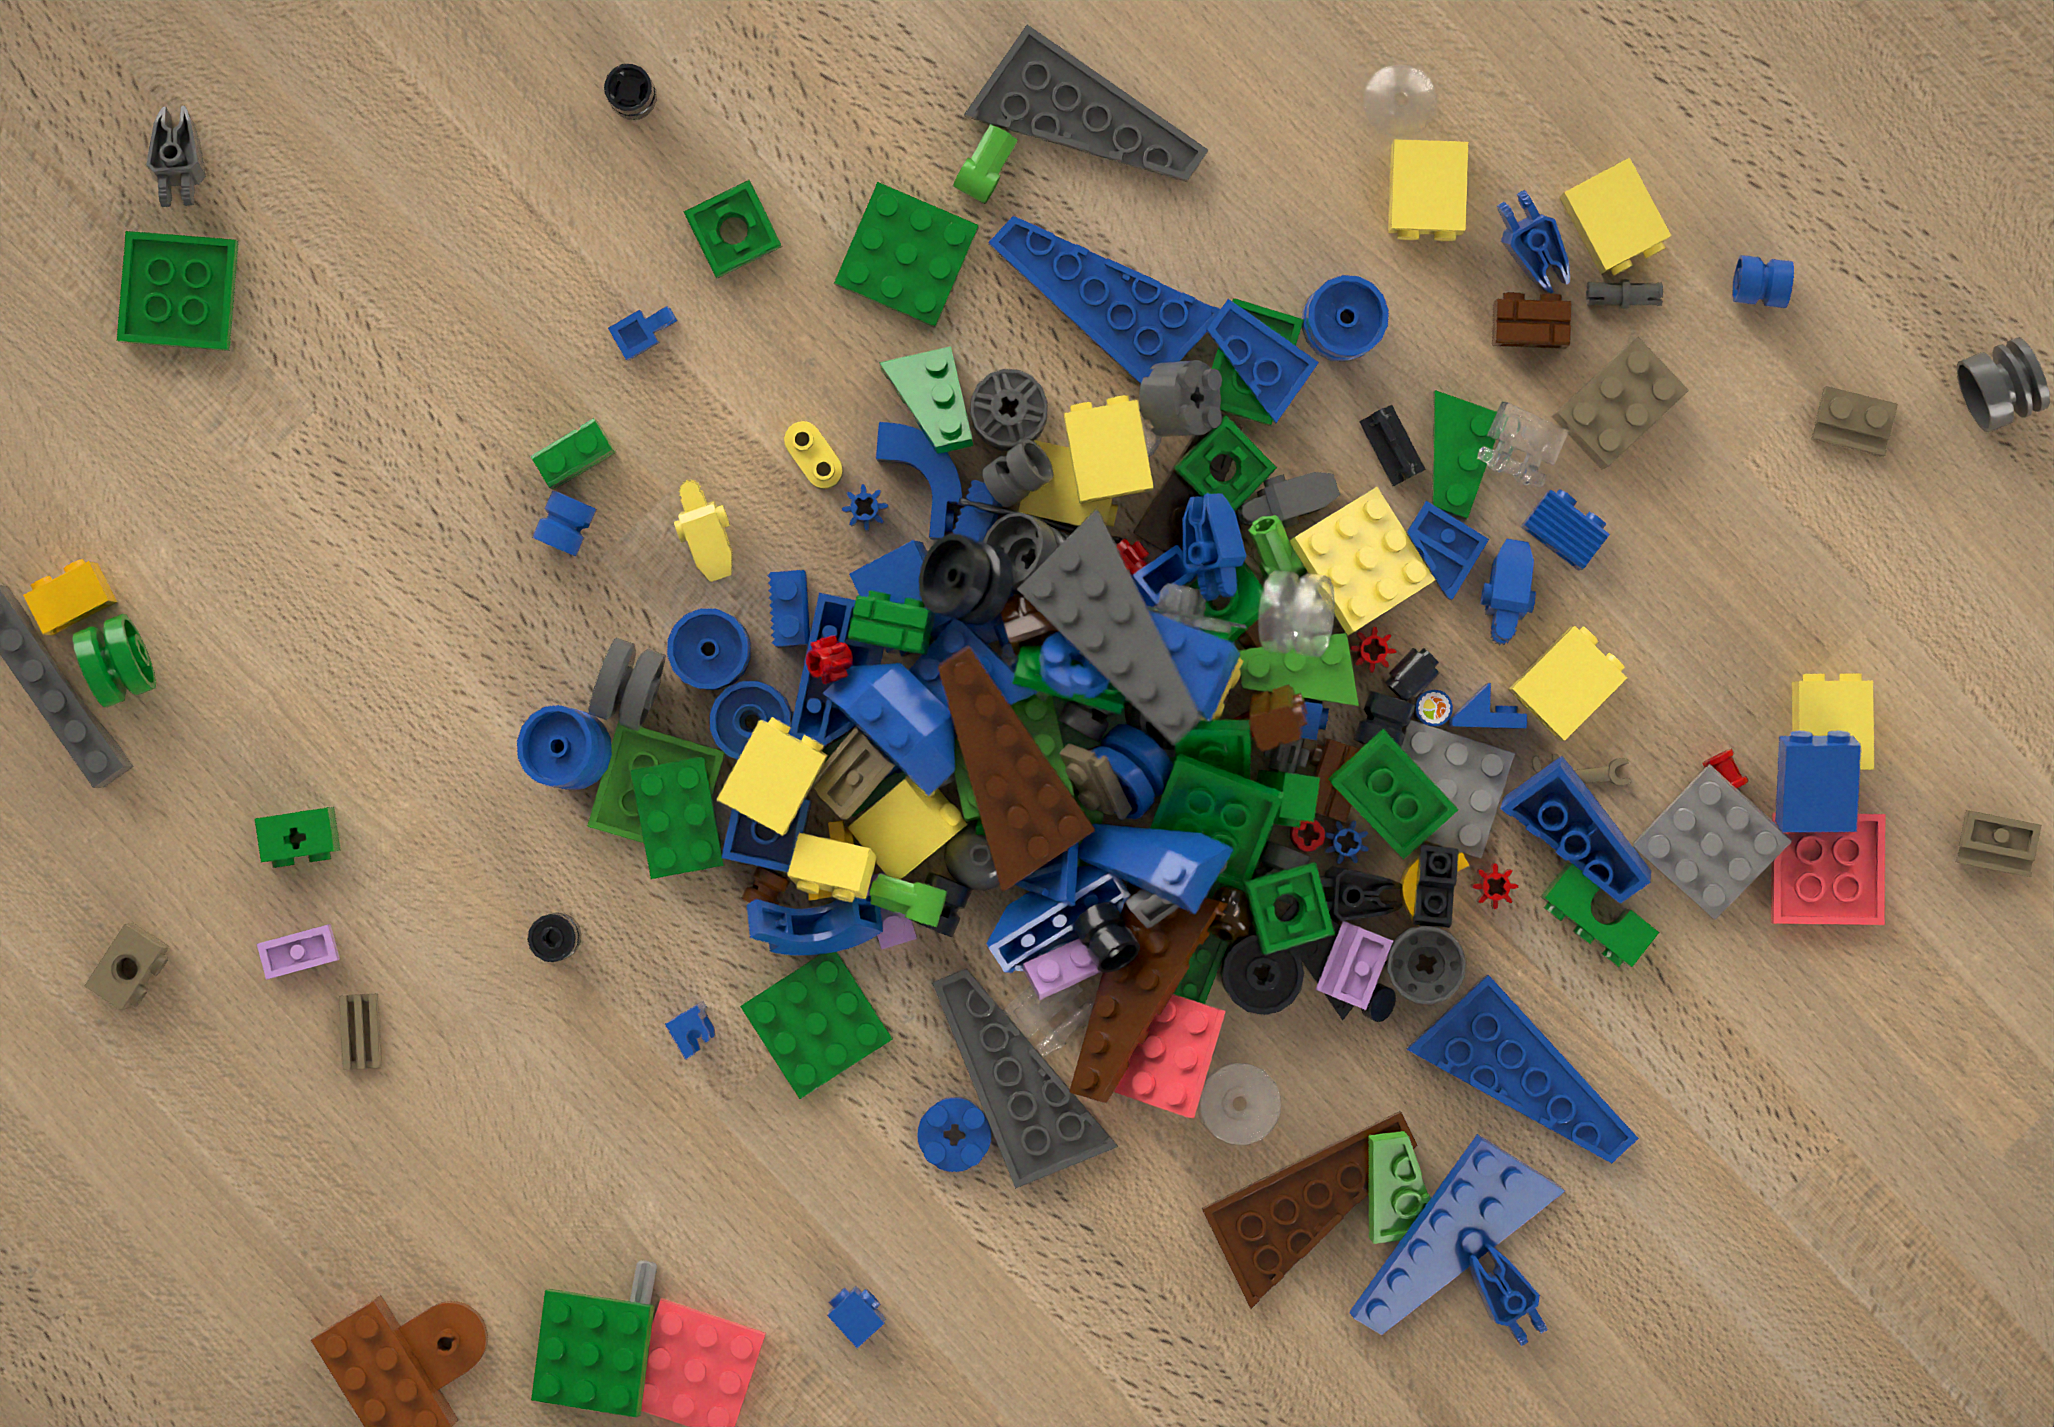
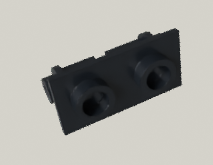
[1359,405,1426,486]

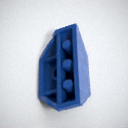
[789,593,884,746]
[823,663,955,797]
[986,866,1131,973]

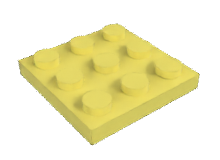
[1290,487,1435,635]

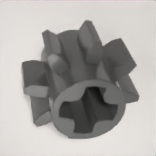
[1264,738,1310,774]

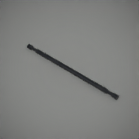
[958,497,1123,544]

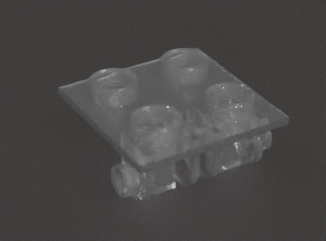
[1147,584,1246,633]

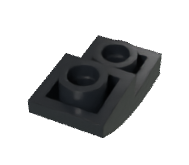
[1413,845,1458,928]

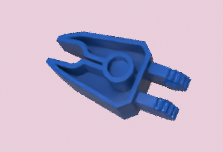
[1497,190,1570,294]
[1183,494,1246,601]
[1480,539,1536,646]
[1469,1244,1548,1347]

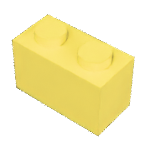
[787,833,877,902]

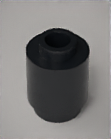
[1385,648,1439,702]

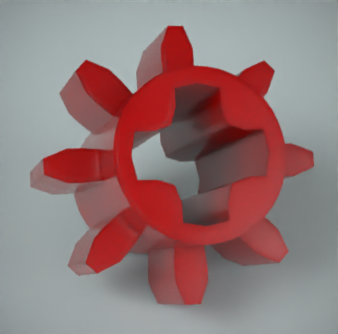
[1116,538,1149,576]
[1349,627,1397,673]
[806,635,853,684]
[1471,863,1519,909]

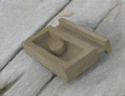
[1811,386,1898,457]
[811,728,895,820]
[1059,744,1132,820]
[1955,810,2042,877]

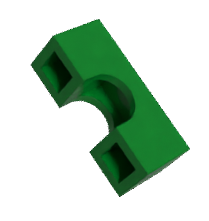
[1540,862,1660,967]

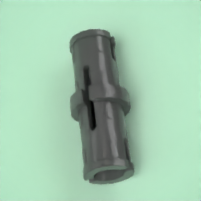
[1586,279,1663,309]

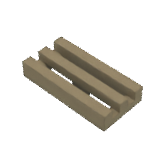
[339,993,382,1070]

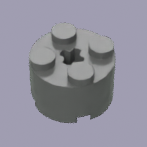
[1139,360,1222,437]

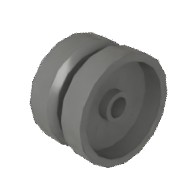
[589,638,666,731]

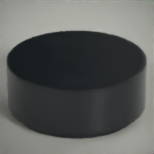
[1361,983,1396,1022]

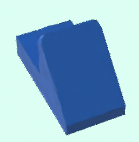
[1449,683,1527,729]

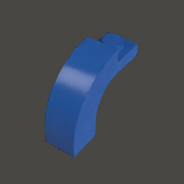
[876,422,962,540]
[747,895,883,955]

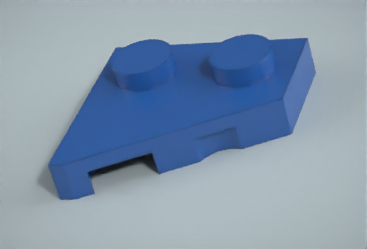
[1406,501,1489,600]
[1014,842,1079,906]

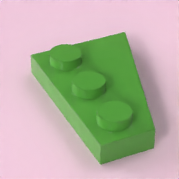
[1238,633,1359,706]
[1369,1131,1431,1244]

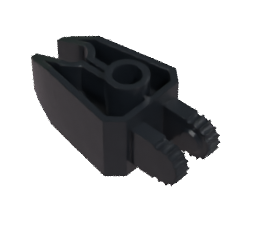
[1320,866,1403,921]

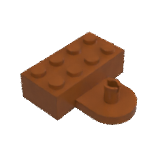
[311,1295,488,1427]

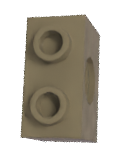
[84,923,170,1010]

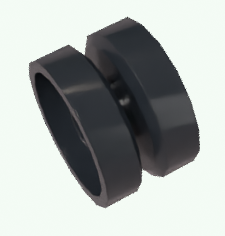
[919,534,1013,625]
[1220,932,1304,1015]

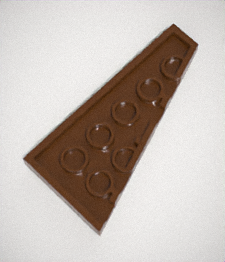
[938,645,1095,893]
[1069,882,1227,1103]
[1202,1111,1418,1309]

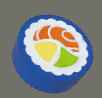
[1415,690,1453,726]

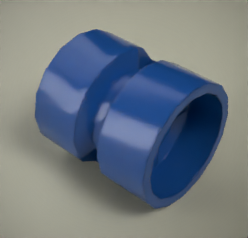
[1732,255,1794,308]
[532,490,597,556]

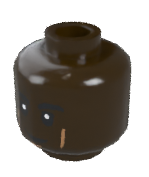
[1209,887,1254,942]

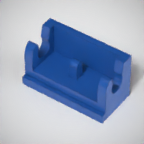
[665,1001,715,1060]

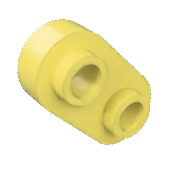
[784,421,843,489]

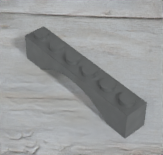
[0,585,134,788]

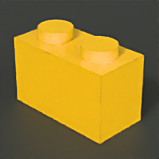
[23,559,117,636]

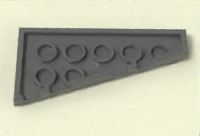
[964,24,1208,182]
[1018,509,1202,745]
[932,968,1118,1189]

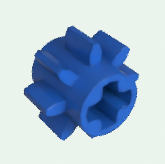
[842,484,888,531]
[1324,820,1369,864]

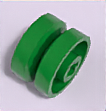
[73,614,156,708]

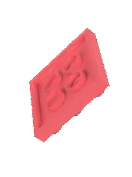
[1771,813,1886,925]
[1114,994,1225,1118]
[641,1298,766,1427]

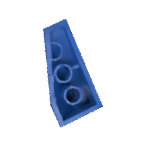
[1078,824,1233,914]

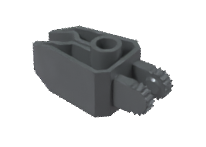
[146,105,206,207]
[1235,472,1340,529]

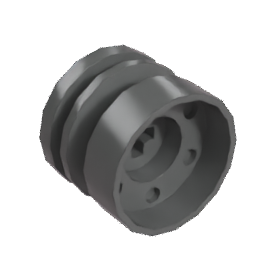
[1956,337,2050,432]
[970,369,1048,451]
[983,512,1069,595]
[1387,925,1466,1005]

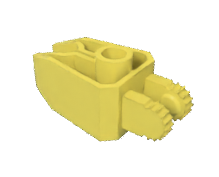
[674,479,732,582]

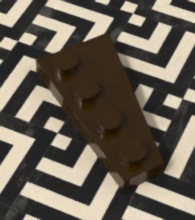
[1133,413,1243,553]

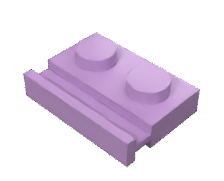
[1316,921,1393,1010]

